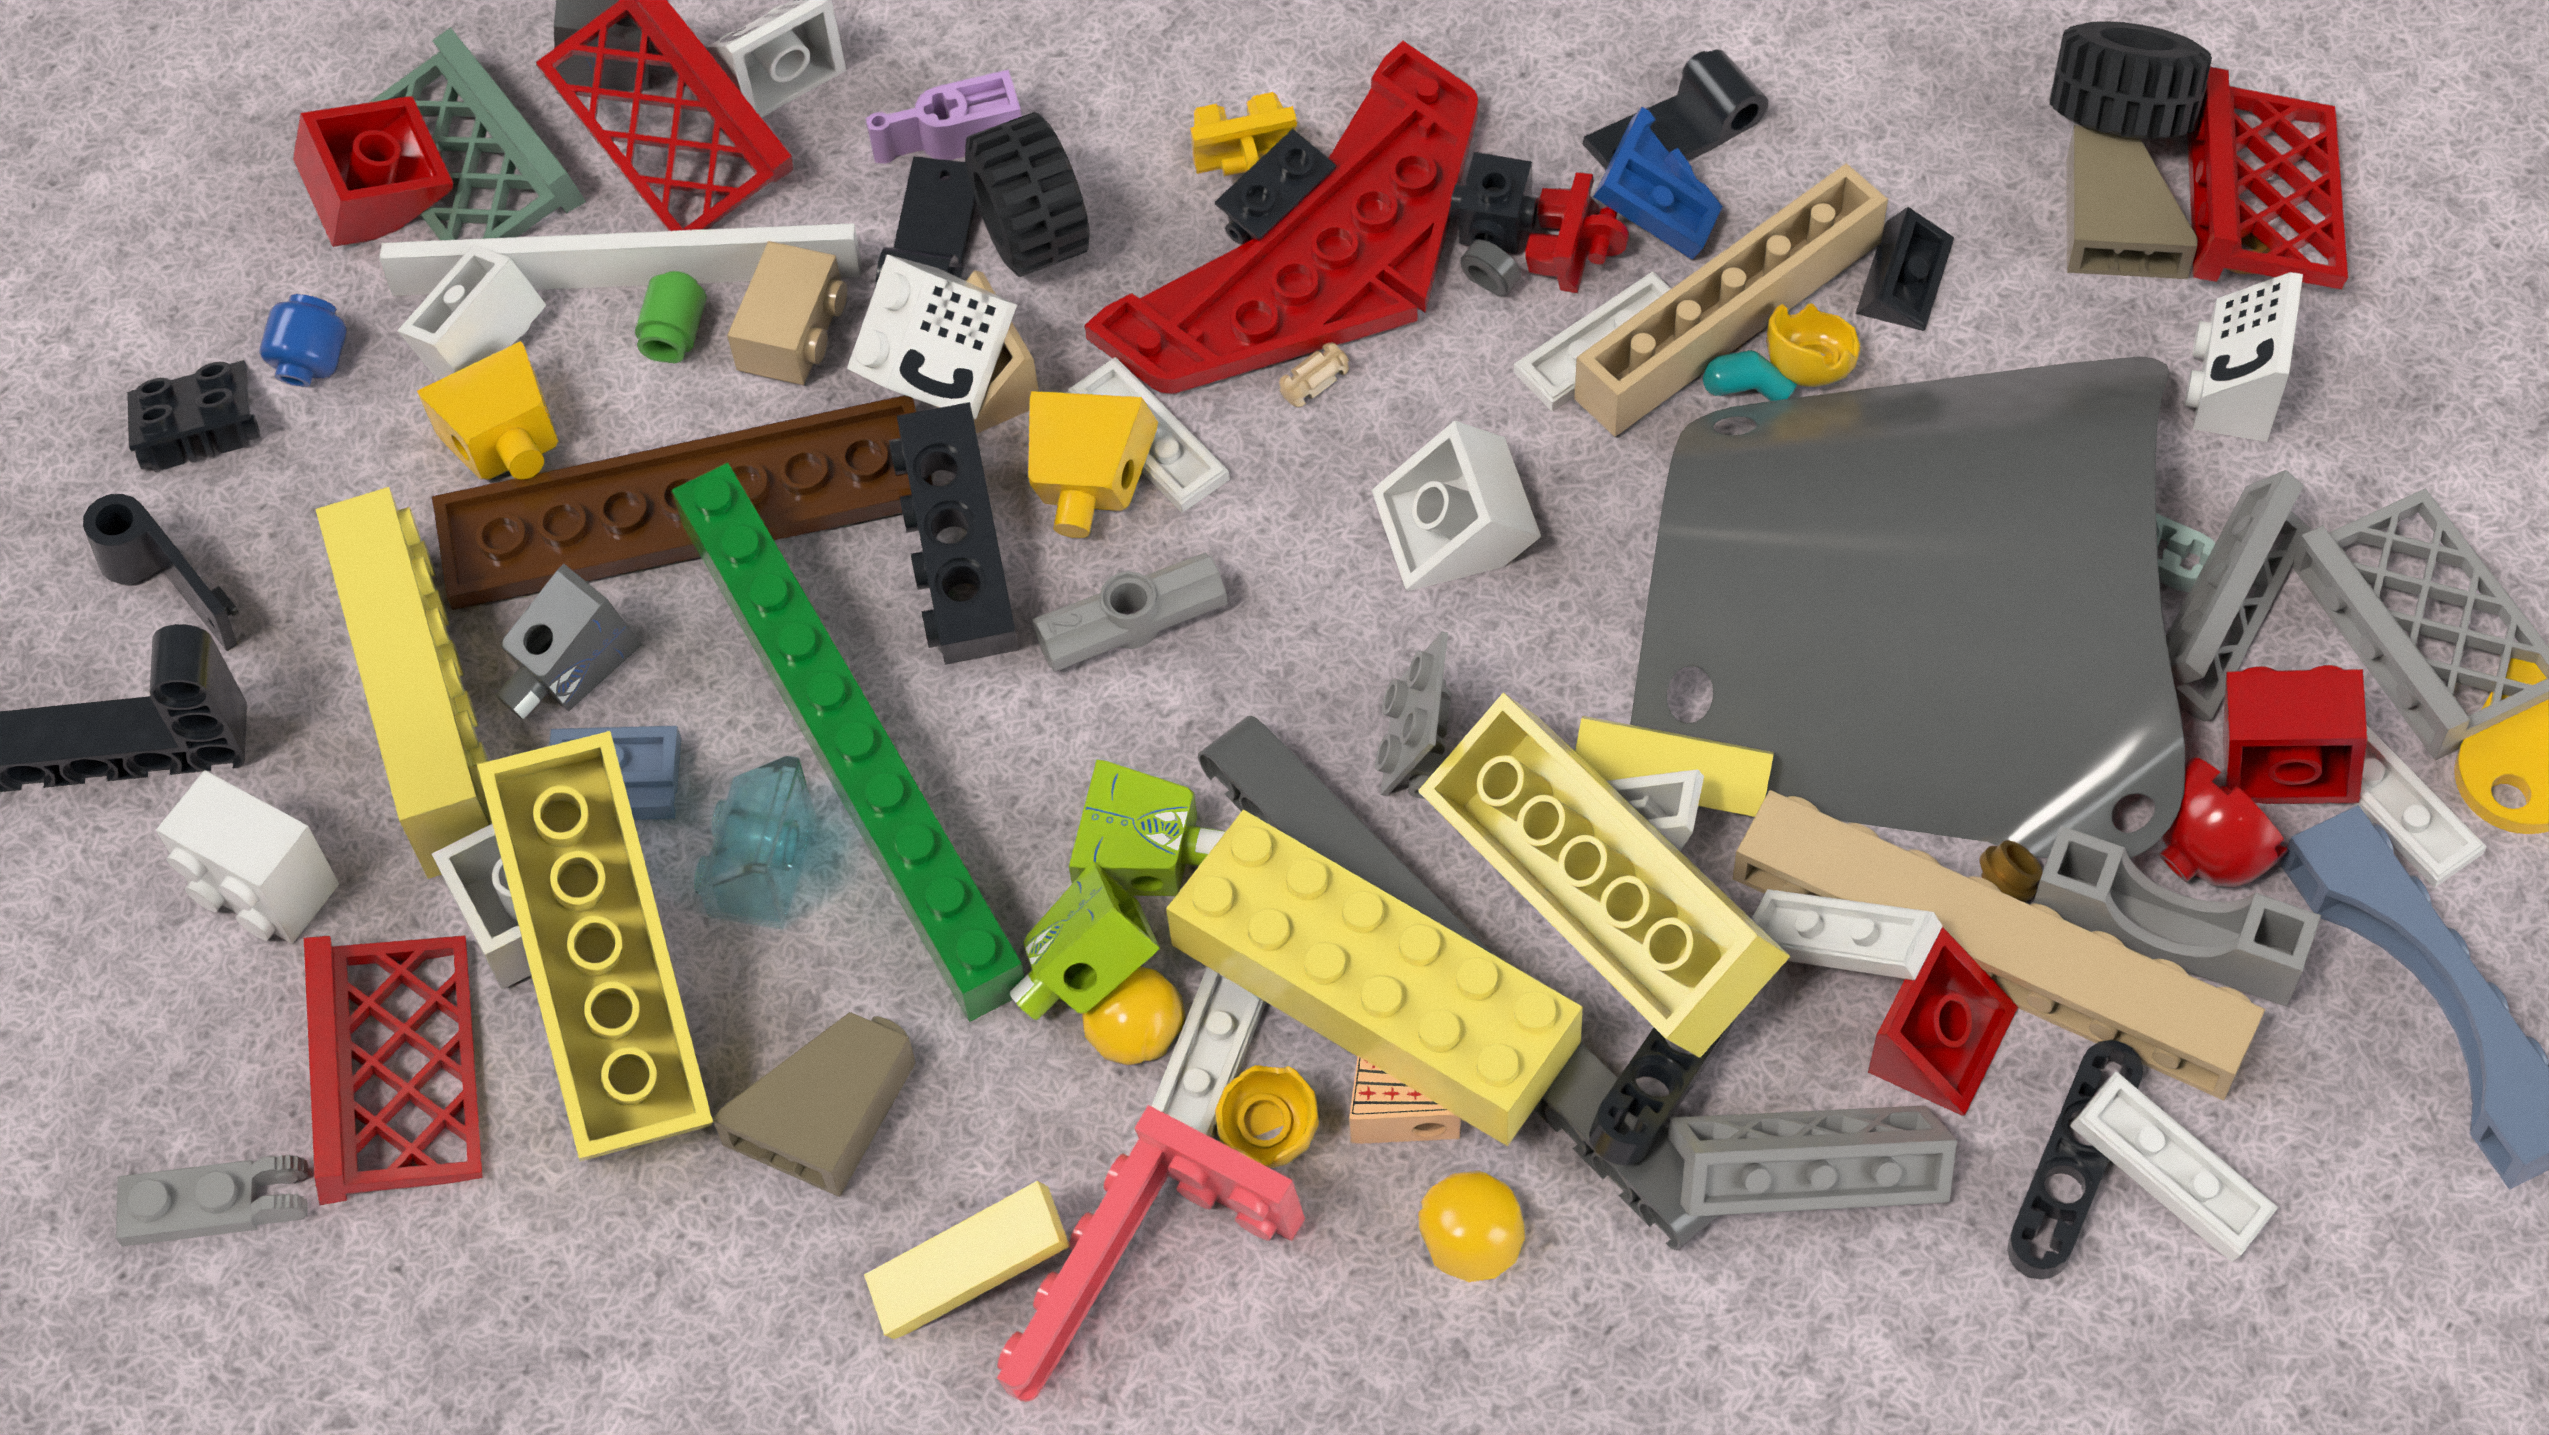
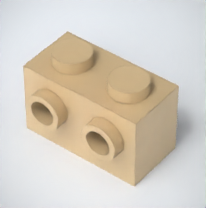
[727,241,847,385]

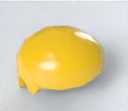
[1766,303,1861,387]
[1082,966,1186,1065]
[1215,1065,1319,1168]
[1418,1170,1525,1282]

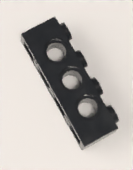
[889,402,1019,665]

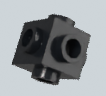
[1450,152,1539,254]

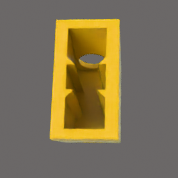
[417,341,559,480]
[1028,391,1158,538]

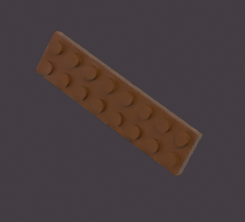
[432,395,933,610]

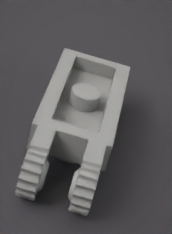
[116,1154,308,1247]

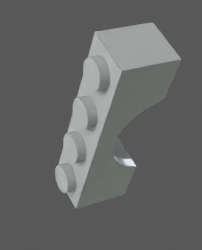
[2033,826,2321,1007]

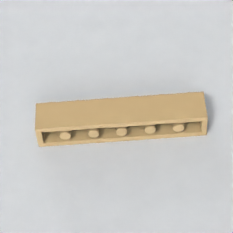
[1574,163,1888,437]

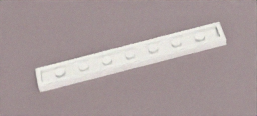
[379,223,861,296]

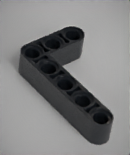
[0,624,247,792]

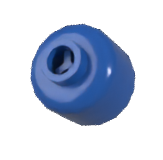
[259,294,347,387]

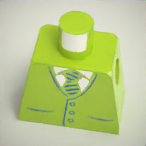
[1069,759,1226,896]
[1010,861,1160,1020]

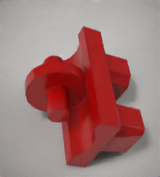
[1525,172,1629,293]

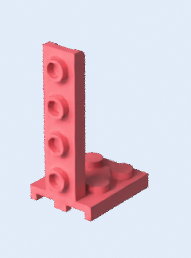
[997,1105,1305,1402]

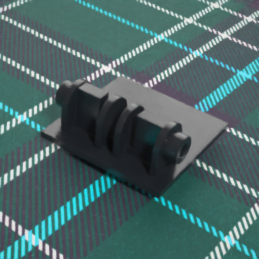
[127,360,261,472]

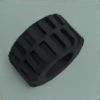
[2049,21,2212,139]
[965,112,1090,277]

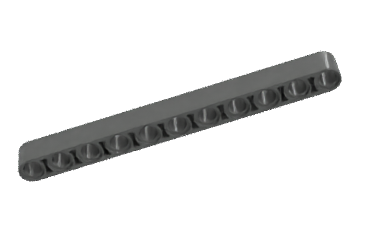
[1198,715,1719,1250]

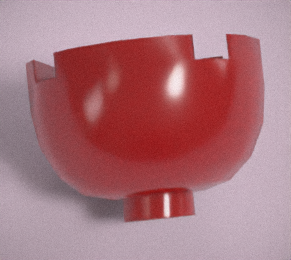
[2159,757,2288,887]

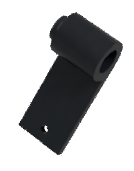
[1582,49,1768,170]
[875,156,976,287]
[83,494,239,651]

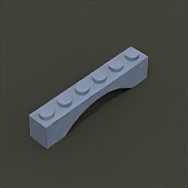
[2280,805,2549,1190]

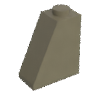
[2066,125,2197,279]
[713,1012,916,1197]

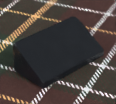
[1855,207,1955,331]

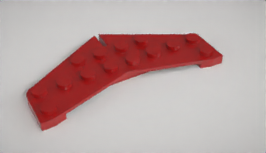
[1084,40,1478,394]

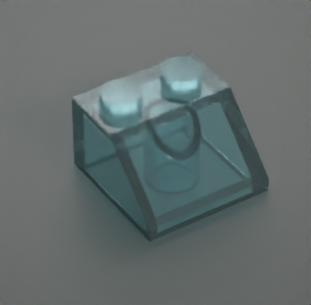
[694,755,817,930]

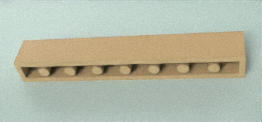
[1732,790,2265,1101]

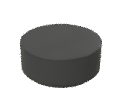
[1460,240,1521,296]

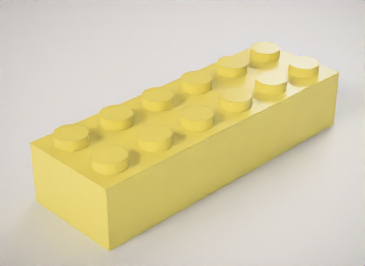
[315,487,492,879]
[1418,693,1790,1058]
[477,731,713,1162]
[1166,810,1583,1146]

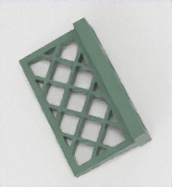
[370,27,586,240]

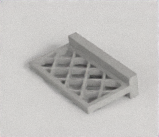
[2292,488,2549,761]

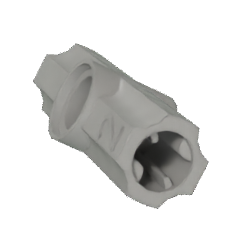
[1032,552,1228,672]

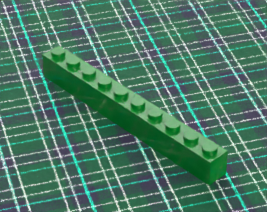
[672,463,1024,1022]

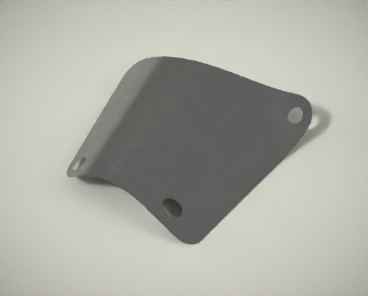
[1630,356,2185,859]

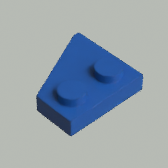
[1593,107,1722,260]

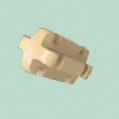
[1279,343,1349,408]

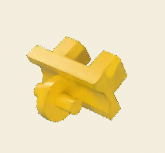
[1190,92,1297,177]

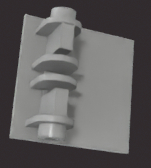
[1375,631,1451,799]

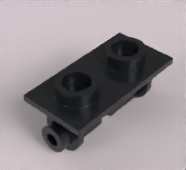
[1215,128,1336,244]

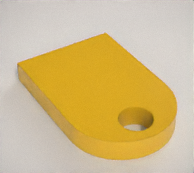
[2454,658,2549,834]

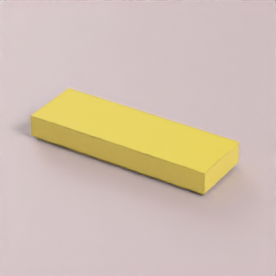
[1575,716,1774,817]
[864,1181,1070,1339]

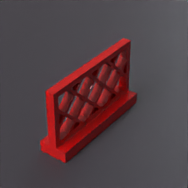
[535,0,794,231]
[2187,67,2348,290]
[304,935,483,1205]

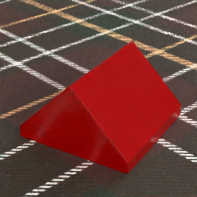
[1868,926,2018,1116]

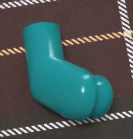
[1703,350,1797,401]

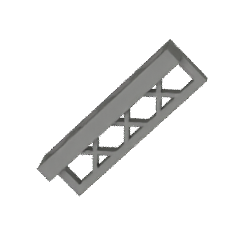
[2166,470,2311,722]
[1667,1105,1957,1217]

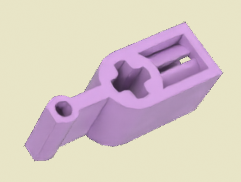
[865,70,1022,164]

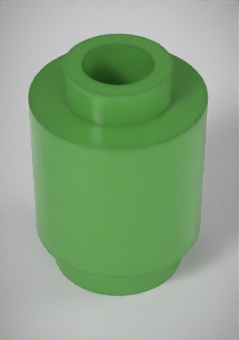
[635,271,707,363]

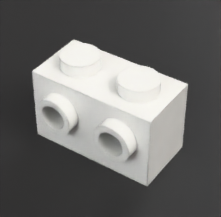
[397,244,547,379]

